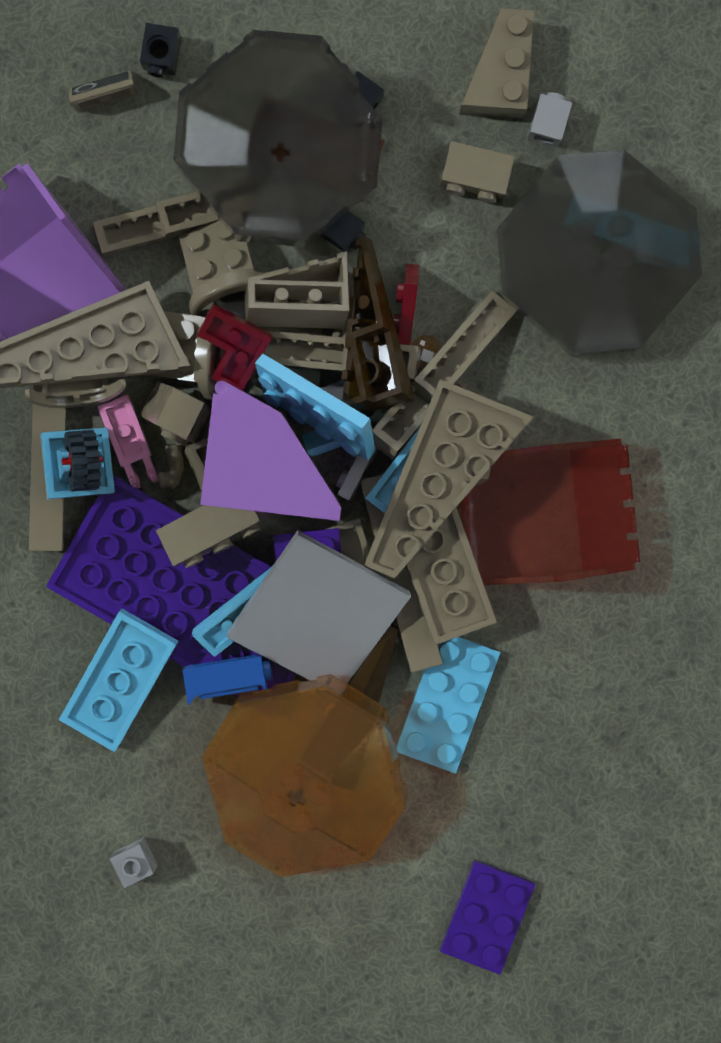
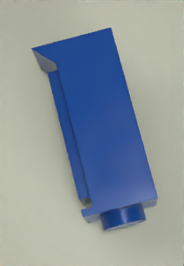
[182,654,273,706]

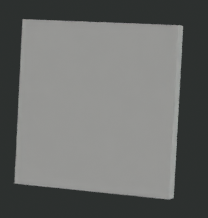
[227,530,411,695]

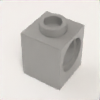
[527,92,572,147]
[110,837,158,888]

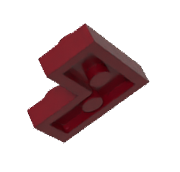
[197,304,272,391]

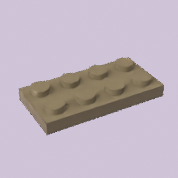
[406,508,497,645]

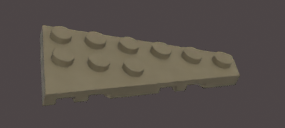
[0,281,190,388]
[364,379,533,578]

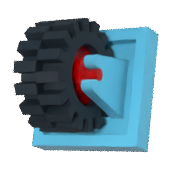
[40,427,115,500]

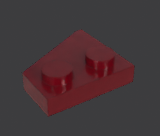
[393,263,419,345]

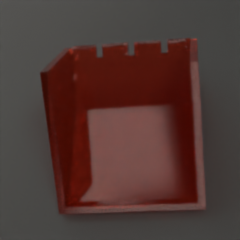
[460,438,641,585]

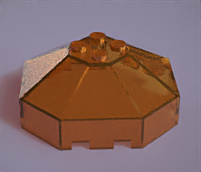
[202,674,408,877]

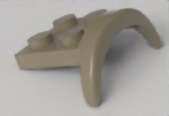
[179,213,264,316]
[146,308,234,403]
[25,326,126,408]

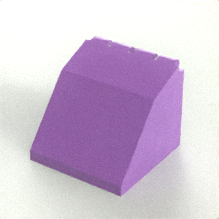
[0,163,126,342]
[200,381,342,521]

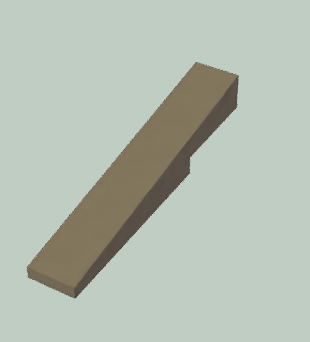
[93,170,290,258]
[372,291,517,460]
[219,331,421,381]
[29,385,67,551]
[360,474,442,673]

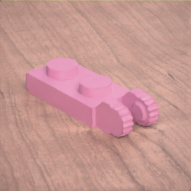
[97,394,158,489]

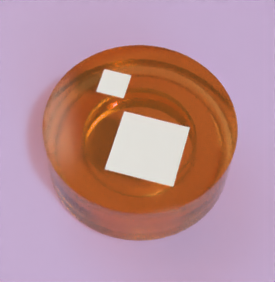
[412,335,442,368]

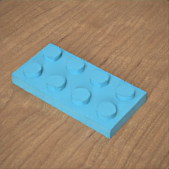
[255,354,375,461]
[59,608,179,752]
[395,637,501,774]

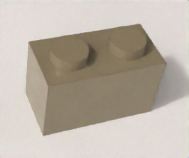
[440,141,515,203]

